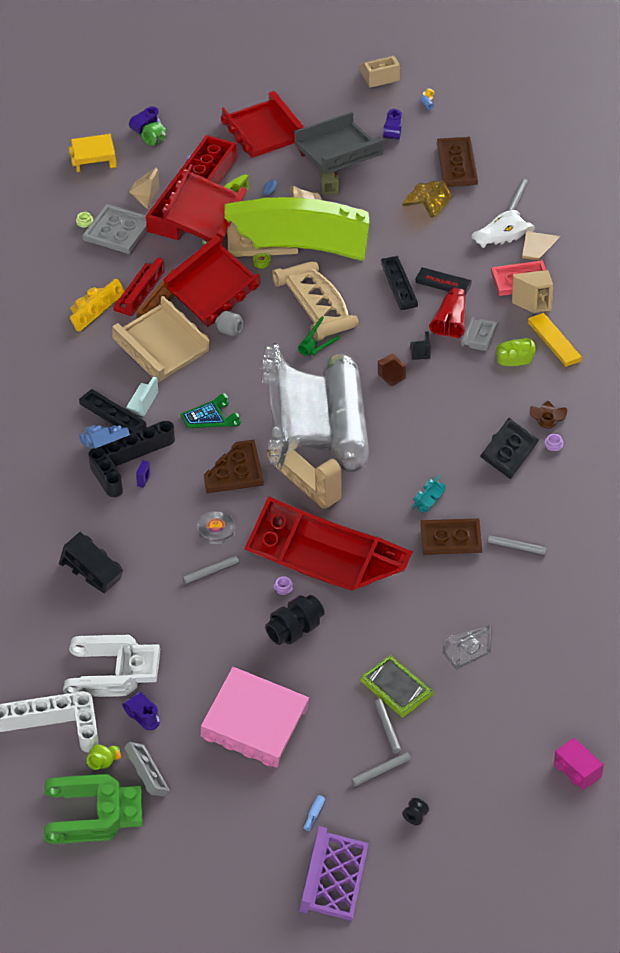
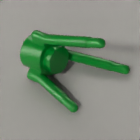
[297,316,340,356]

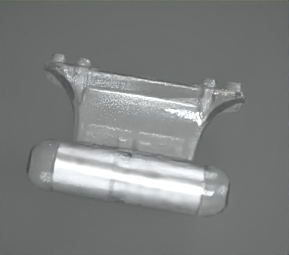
[260,343,369,473]

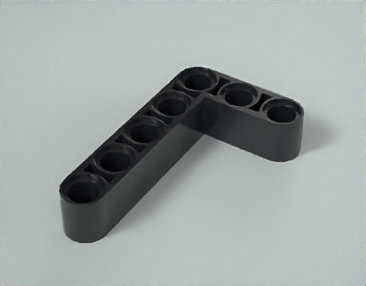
[88,421,175,497]

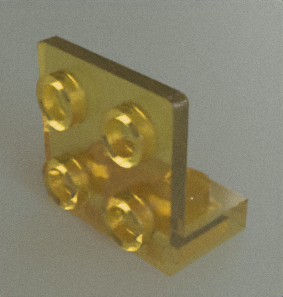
[402,181,453,217]

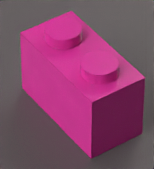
[554,738,604,790]

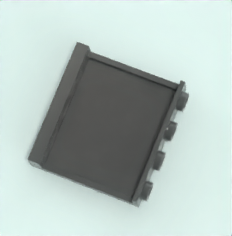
[294,112,383,174]

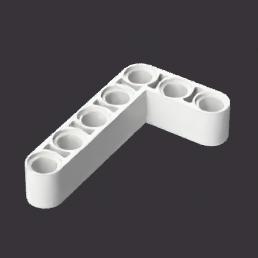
[0,691,99,752]

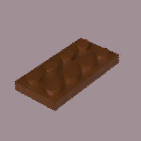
[437,137,478,187]

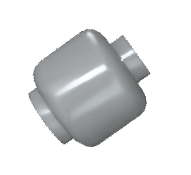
[216,311,244,336]

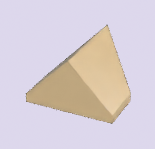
[129,168,160,209]
[522,231,561,261]

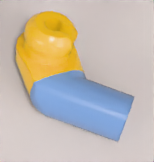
[420,88,434,110]

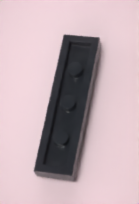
[381,256,418,310]
[79,389,147,434]

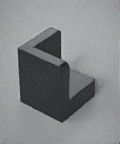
[410,331,431,360]

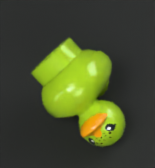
[87,744,121,770]

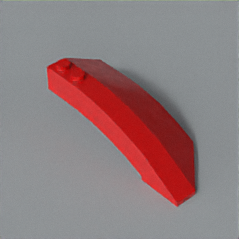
[244,496,413,591]

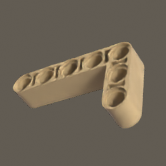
[267,442,342,509]

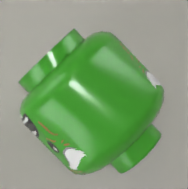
[141,122,167,146]

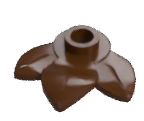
[530,401,567,428]

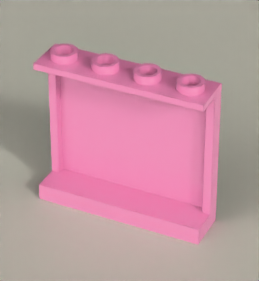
[201,667,309,768]

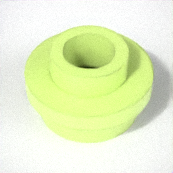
[76,212,93,228]

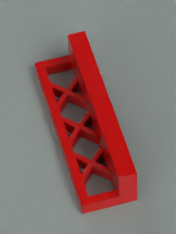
[113,258,164,317]

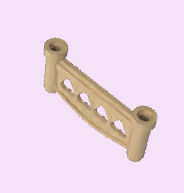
[272,261,359,342]

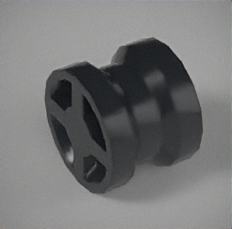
[402,798,429,825]

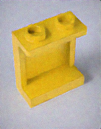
[69,134,117,172]

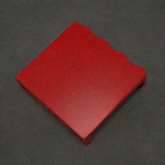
[220,91,304,158]
[162,164,247,243]
[163,236,260,327]

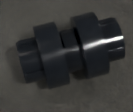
[265,595,325,645]

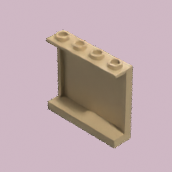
[112,296,209,383]

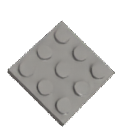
[83,204,147,254]

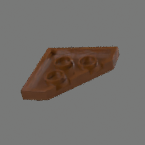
[204,439,264,493]

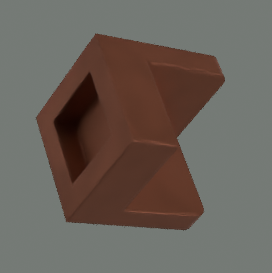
[378,353,406,386]

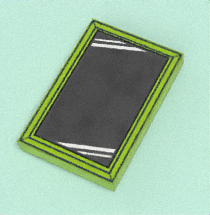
[360,655,433,718]

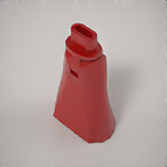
[429,288,466,338]

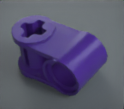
[129,106,160,136]
[383,109,402,139]
[122,691,160,731]

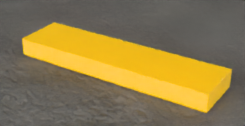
[528,313,582,367]

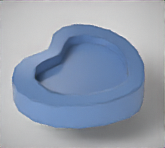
[263,180,277,196]

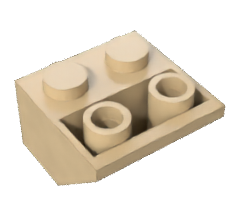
[358,56,400,88]
[512,270,553,313]

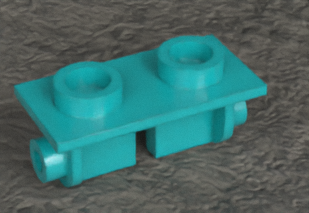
[411,475,445,513]

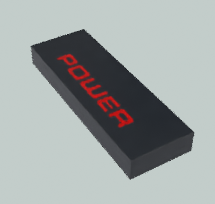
[416,267,472,296]

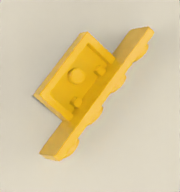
[70,279,125,332]

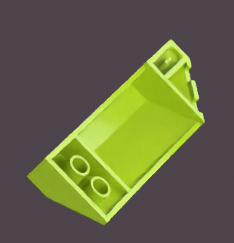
[224,197,369,261]

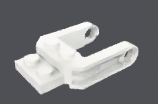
[63,635,161,697]

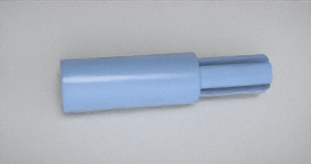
[303,795,325,831]

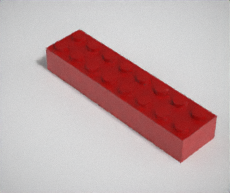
[146,135,237,241]

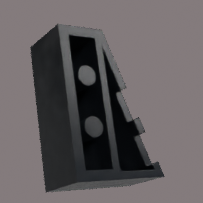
[59,531,123,593]

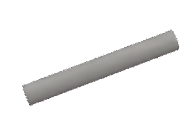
[507,179,528,211]
[488,535,547,555]
[182,556,239,584]
[375,699,401,754]
[351,752,411,787]

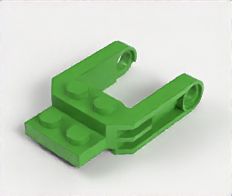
[44,774,142,844]

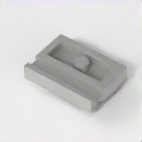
[461,317,497,351]

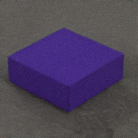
[136,460,151,488]

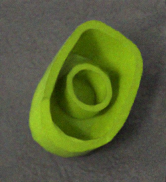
[496,338,536,366]

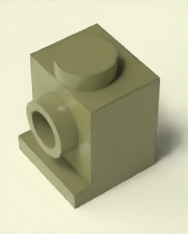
[321,171,339,195]

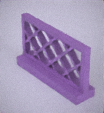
[298,826,369,921]

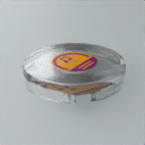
[197,511,236,544]

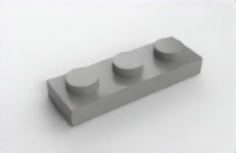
[124,742,170,797]

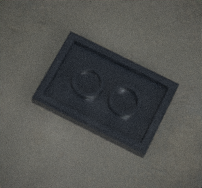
[480,418,539,479]

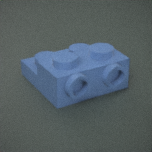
[79,425,130,448]

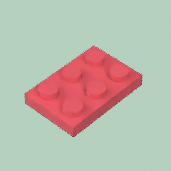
[491,260,546,296]

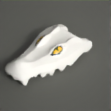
[471,210,535,248]

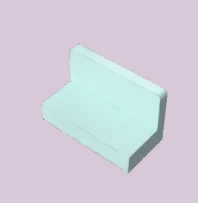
[126,377,158,417]

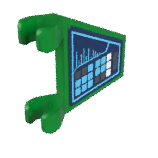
[180,393,241,428]

